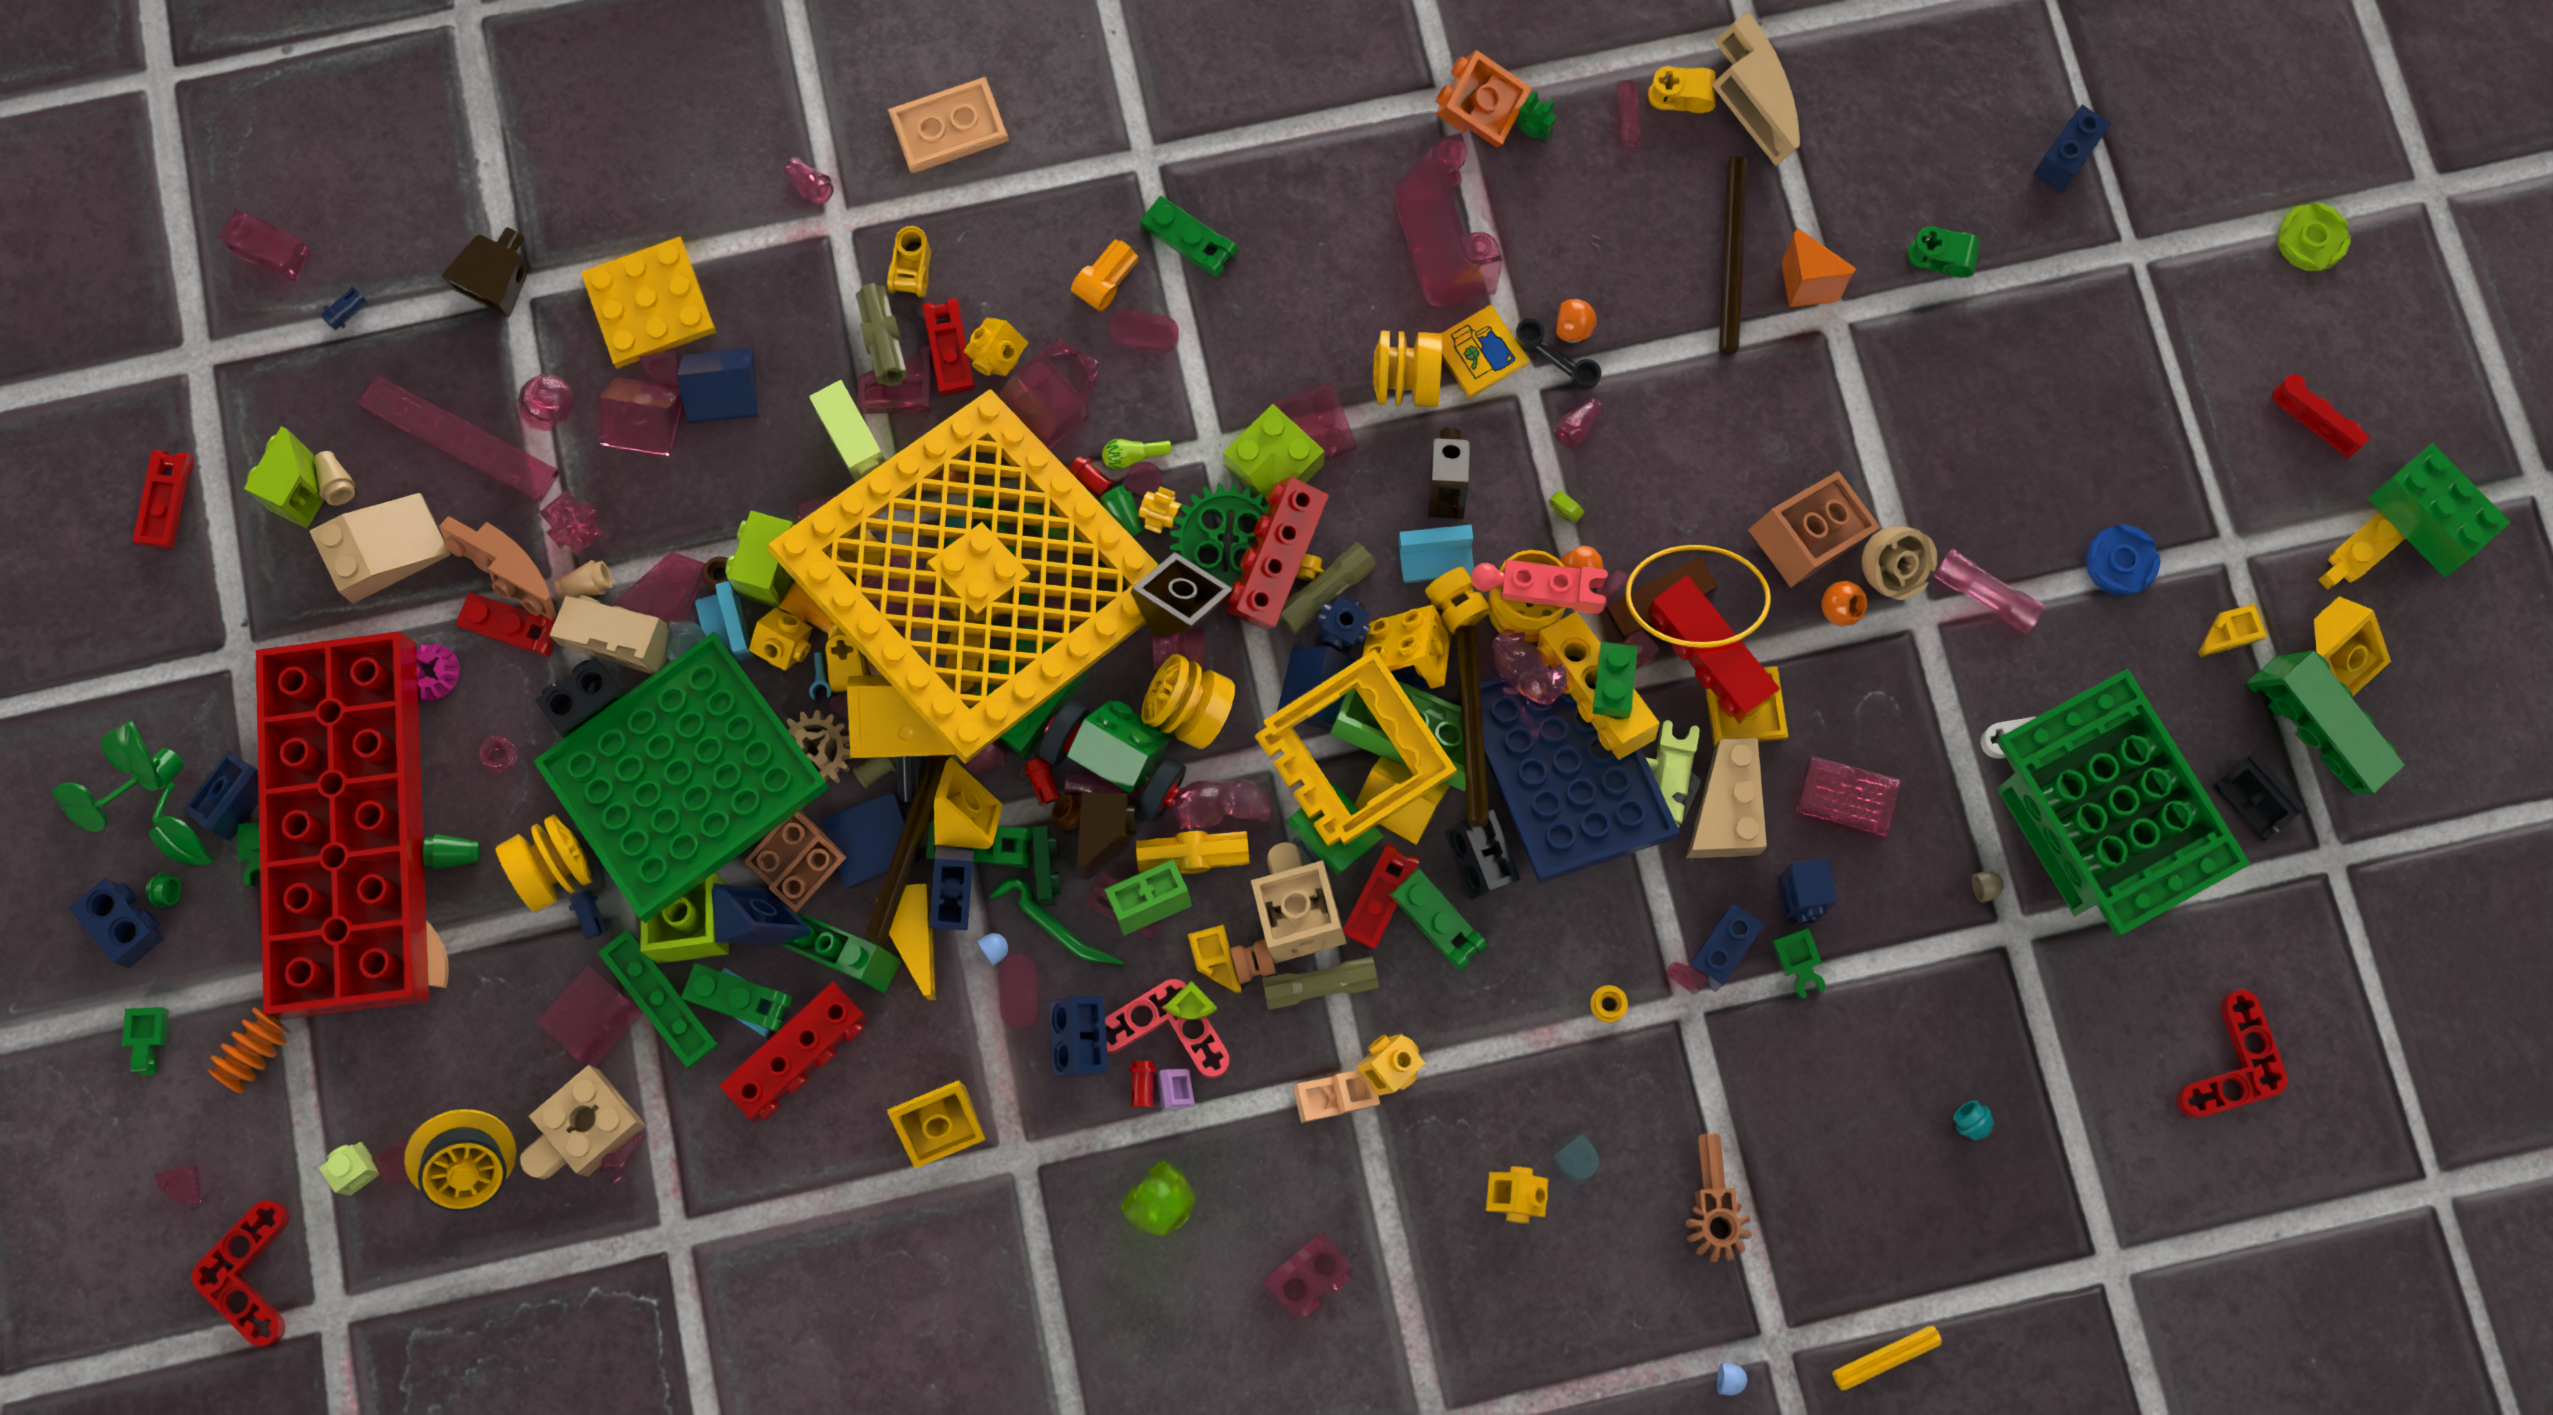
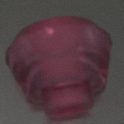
[961,740,1008,776]

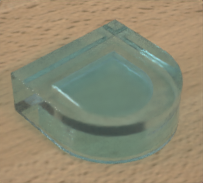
[665,621,706,660]
[1552,1133,1599,1180]

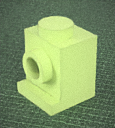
[319,1142,382,1196]

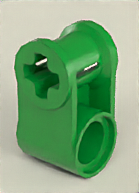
[1907,226,1980,278]

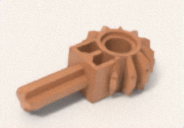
[1685,1133,1752,1262]

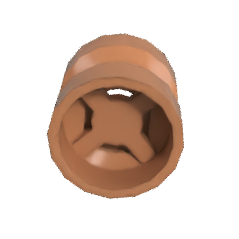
[1230,938,1276,984]

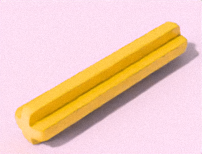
[1832,1326,1942,1390]

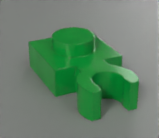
[1517,90,1556,142]
[238,822,260,888]
[1771,927,1825,998]

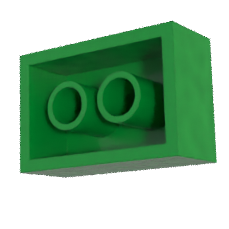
[2367,443,2510,578]
[967,623,1090,761]

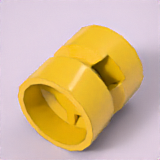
[1425,566,1491,635]

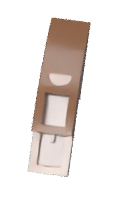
[439,516,557,620]

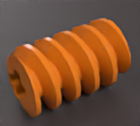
[208,1007,291,1094]

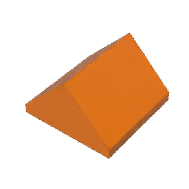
[1781,228,1856,308]

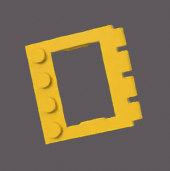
[1255,650,1457,846]

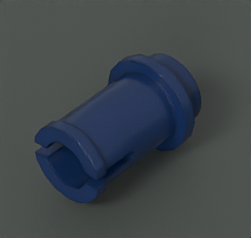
[320,287,368,331]
[569,890,609,940]

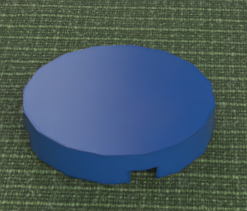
[2085,524,2161,597]

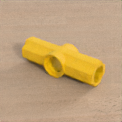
[1136,831,1249,874]

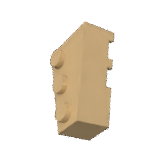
[549,595,675,675]
[1686,738,1767,858]

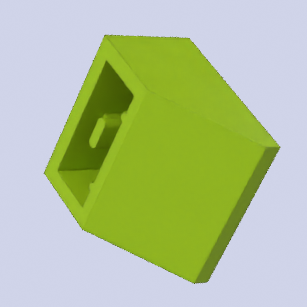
[244,426,324,529]

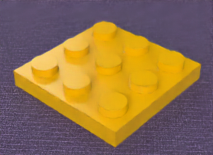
[581,236,717,369]

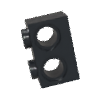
[535,657,625,738]
[1444,810,1521,900]

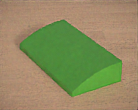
[1329,680,1466,791]

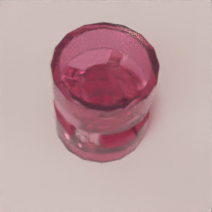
[1152,627,1206,675]

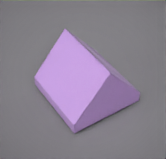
[1156,1069,1195,1112]

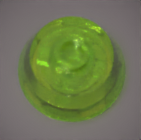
[1120,1159,1196,1238]

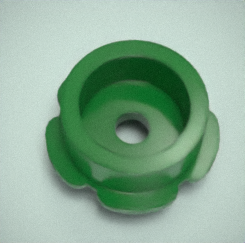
[145,872,182,908]

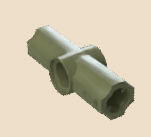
[855,283,908,387]

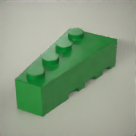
[2245,650,2405,794]

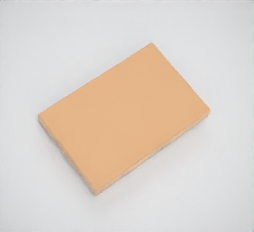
[888,77,1009,174]

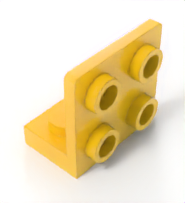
[1362,604,1452,689]

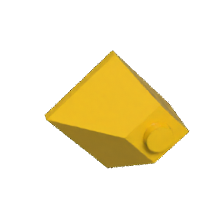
[2314,596,2391,697]

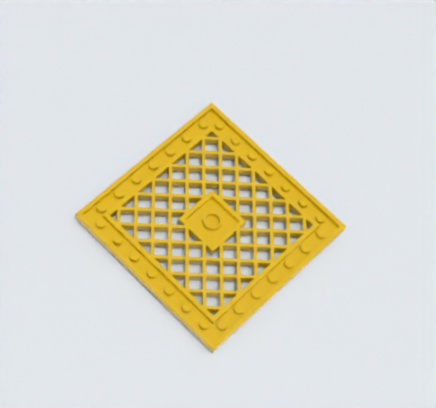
[767,389,1159,764]

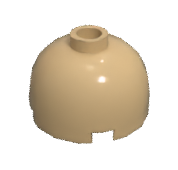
[1861,525,1937,600]

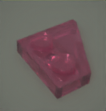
[857,346,932,414]
[1268,381,1357,461]
[613,551,705,632]

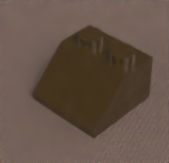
[1077,792,1138,880]

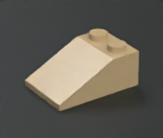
[309,493,451,604]

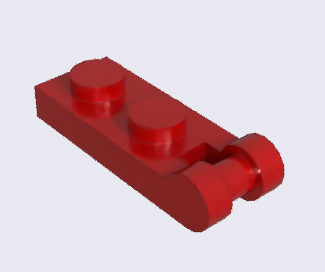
[922,297,975,396]
[2272,374,2370,459]
[132,450,194,549]
[455,592,556,657]
[1343,843,1421,951]

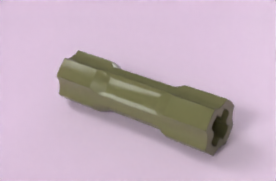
[1279,542,1376,635]
[1262,957,1379,1010]

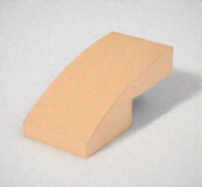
[1293,1070,1380,1123]

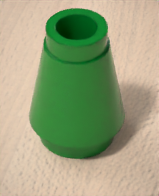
[1099,485,1145,538]
[423,834,480,870]

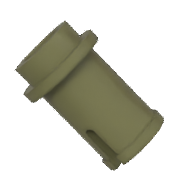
[852,757,897,789]

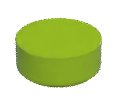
[1549,490,1585,523]

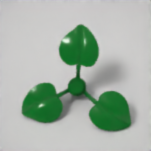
[51,721,216,866]

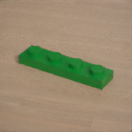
[597,929,720,1069]

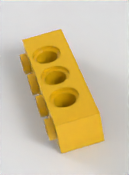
[1536,611,1660,760]

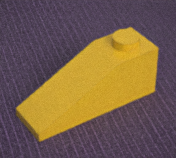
[876,884,936,1001]

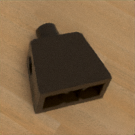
[442,227,529,318]
[1428,427,1470,519]

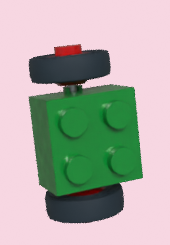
[1039,700,1186,822]

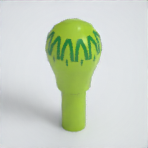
[1102,439,1171,470]

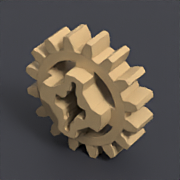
[787,710,853,784]

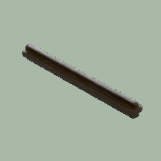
[1719,156,1747,354]
[1457,625,1489,827]
[865,755,952,945]

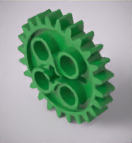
[1169,483,1270,587]

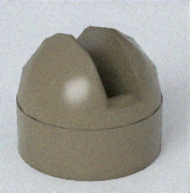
[1972,871,2004,903]

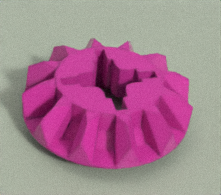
[416,643,460,701]

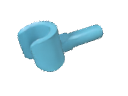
[809,652,834,702]

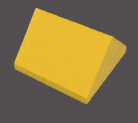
[1355,756,1451,846]
[934,757,1003,849]
[887,1080,986,1169]

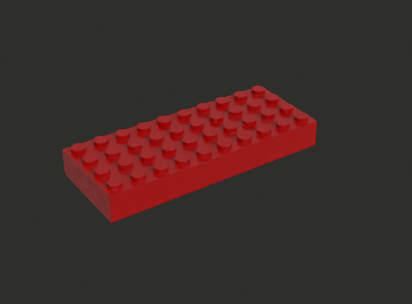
[256,631,429,1020]

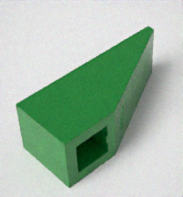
[781,912,902,994]

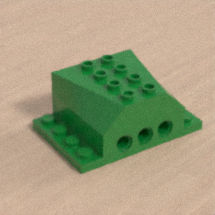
[1996,669,2251,938]

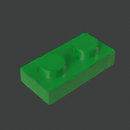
[1592,642,1638,718]

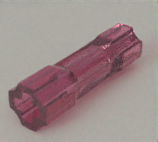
[1933,548,2046,634]

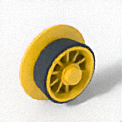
[404,1109,516,1211]

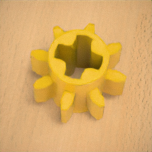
[1138,486,1182,534]

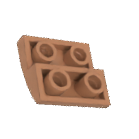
[743,811,847,913]

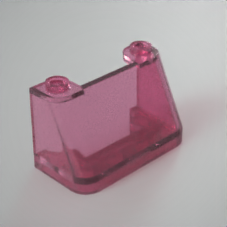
[1394,133,1502,307]

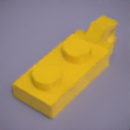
[2318,512,2405,590]

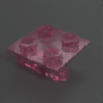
[537,965,643,1067]

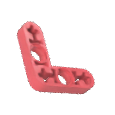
[1105,979,1230,1079]

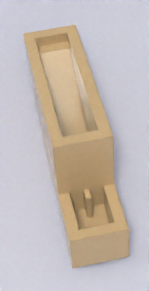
[1712,12,1800,166]

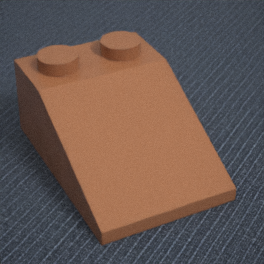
[1748,471,1881,587]

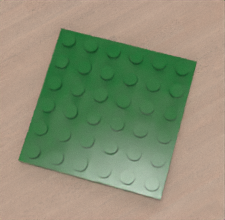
[533,632,830,923]

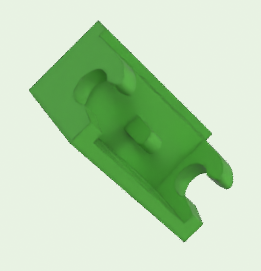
[1105,859,1192,936]

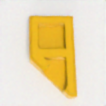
[2198,604,2267,658]
[1187,925,1242,994]

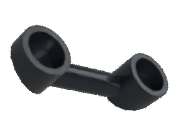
[1515,318,1602,391]

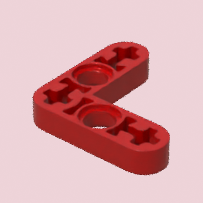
[2176,989,2288,1118]
[191,1200,289,1346]

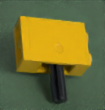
[847,675,961,803]

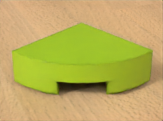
[1164,981,1218,1020]

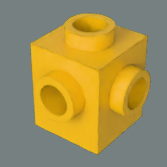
[964,317,1029,376]
[749,607,812,671]
[1356,1034,1425,1095]
[1486,1167,1548,1224]

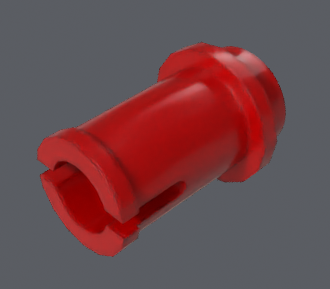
[1068,456,1114,498]
[1024,757,1061,806]
[1128,1061,1158,1107]

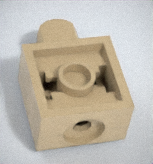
[1251,842,1347,964]
[520,1065,646,1179]

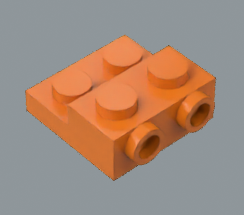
[1435,50,1532,148]

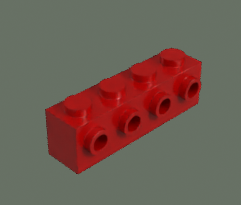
[1226,477,1329,630]
[1647,575,1780,723]
[719,981,869,1122]

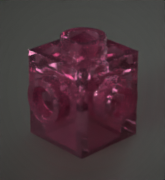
[539,490,604,555]

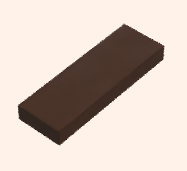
[1605,556,1718,640]

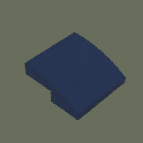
[822,793,920,889]

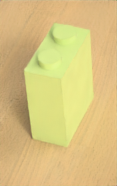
[809,380,886,483]

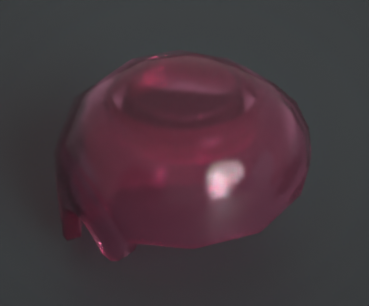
[518,373,574,431]

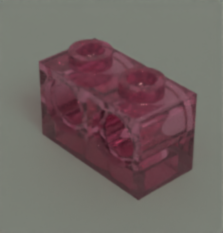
[218,208,311,282]
[1263,1231,1352,1319]

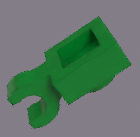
[122,1007,169,1076]

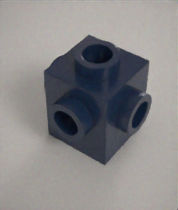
[1315,596,1371,653]

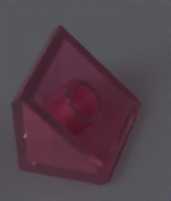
[599,377,683,456]

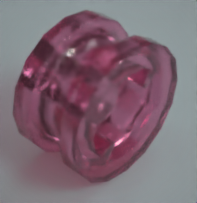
[479,736,517,772]

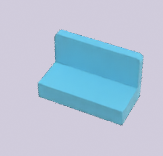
[1398,525,1474,583]
[695,581,755,662]

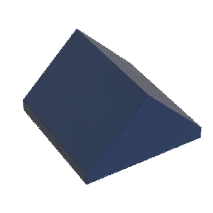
[677,348,759,423]
[1277,646,1357,730]
[184,750,259,841]
[712,884,811,946]

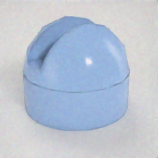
[976,933,1008,966]
[1717,1363,1748,1396]

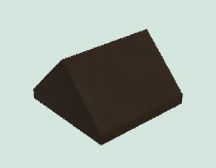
[1131,552,1233,638]

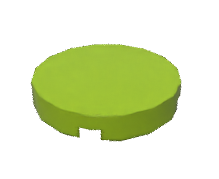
[2277,203,2351,271]

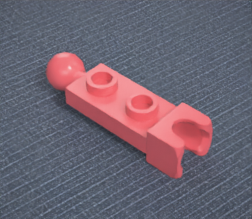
[1471,560,1608,614]

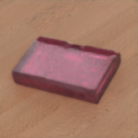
[1796,755,1900,836]

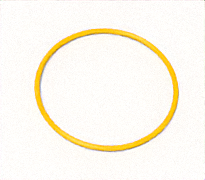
[1625,545,1771,648]

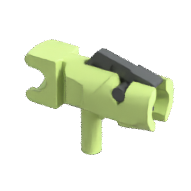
[1646,720,1701,828]

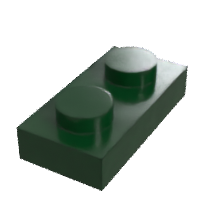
[1032,825,1061,906]

